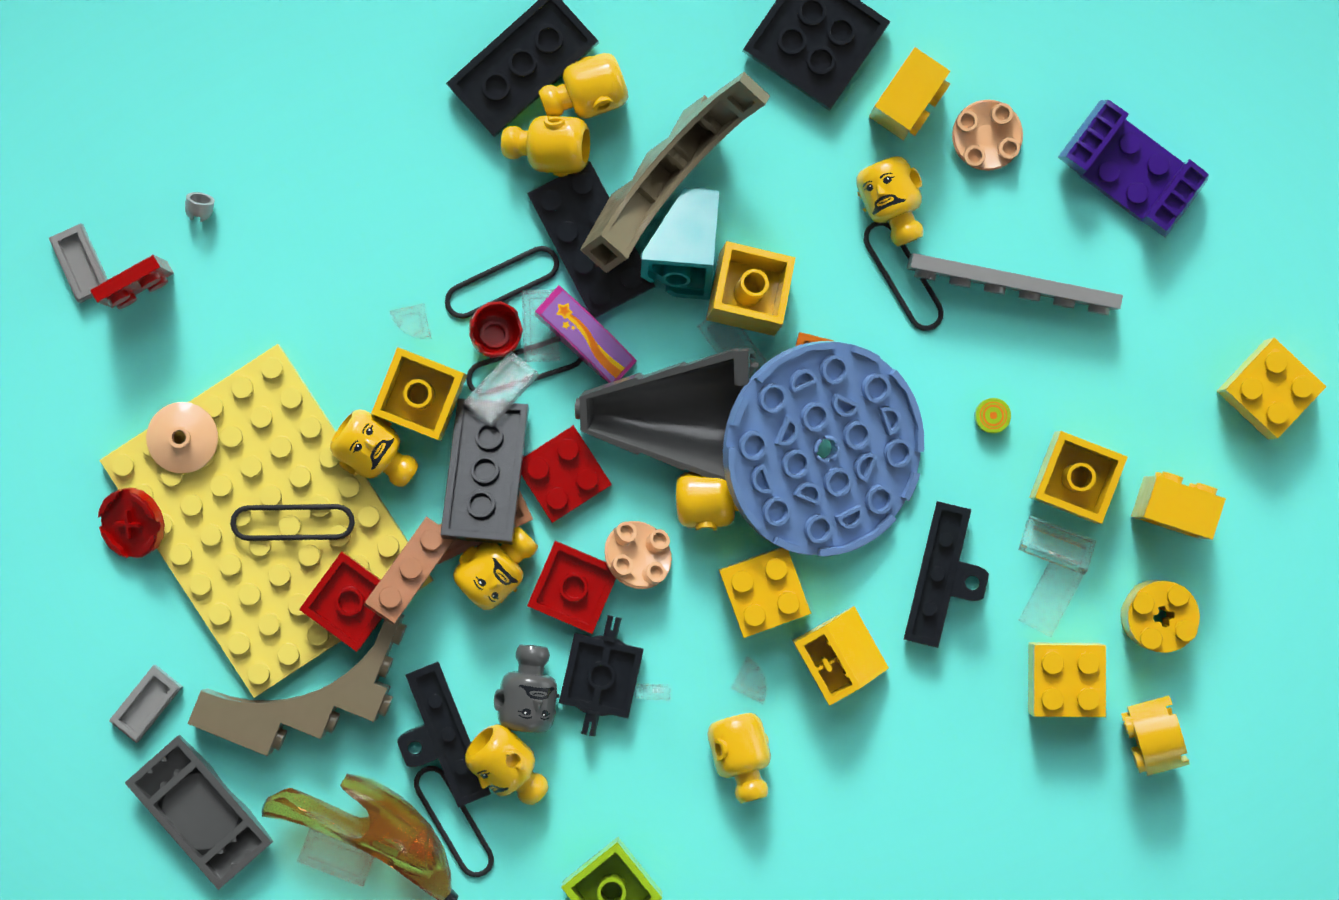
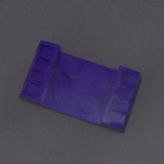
[1058,100,1209,237]

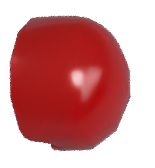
[469,301,523,358]

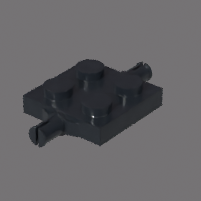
[559,615,644,737]

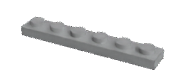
[907,253,1123,315]

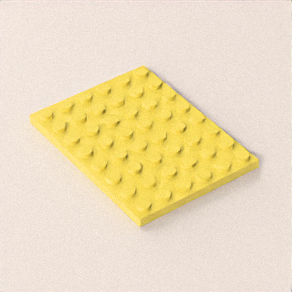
[99,344,434,698]

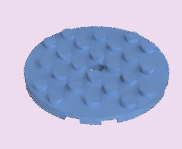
[723,341,924,556]

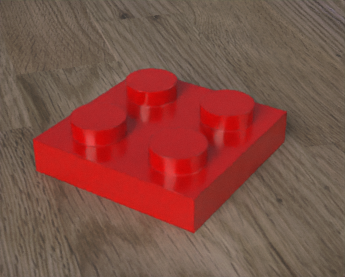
[90,255,174,309]
[521,425,612,523]
[527,540,616,634]
[299,551,382,652]

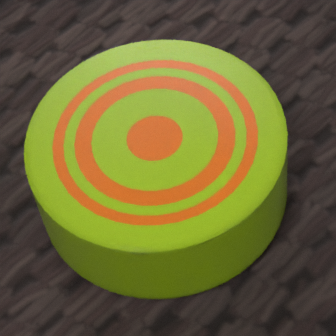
[974,398,1011,433]

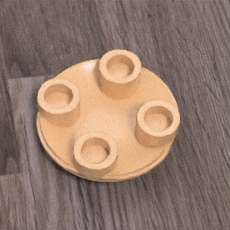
[952,99,1023,171]
[604,521,672,589]

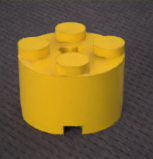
[1121,580,1200,653]
[1121,695,1190,776]

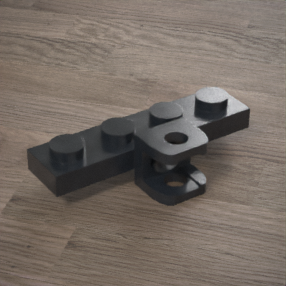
[904,501,989,648]
[397,661,491,808]

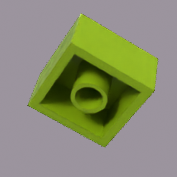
[561,837,662,900]

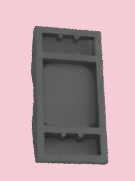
[125,735,274,890]

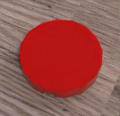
[98,487,165,558]

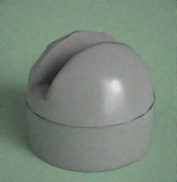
[185,192,215,222]

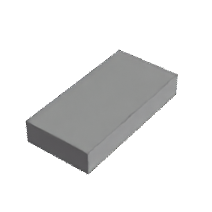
[49,223,108,303]
[109,664,183,743]

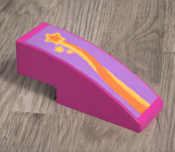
[534,285,637,383]

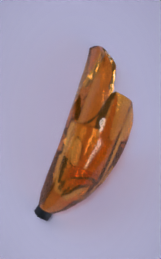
[262,773,458,900]

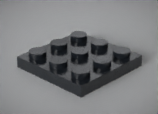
[742,0,891,111]

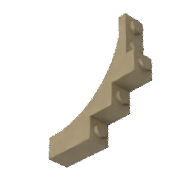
[580,72,770,273]
[187,614,407,756]

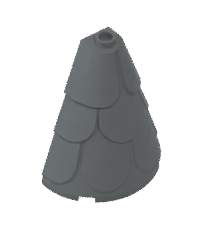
[575,348,759,480]

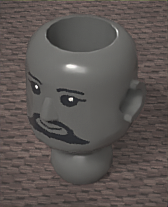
[494,644,559,733]

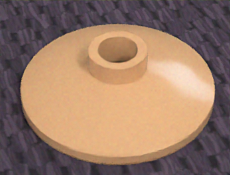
[146,402,218,473]

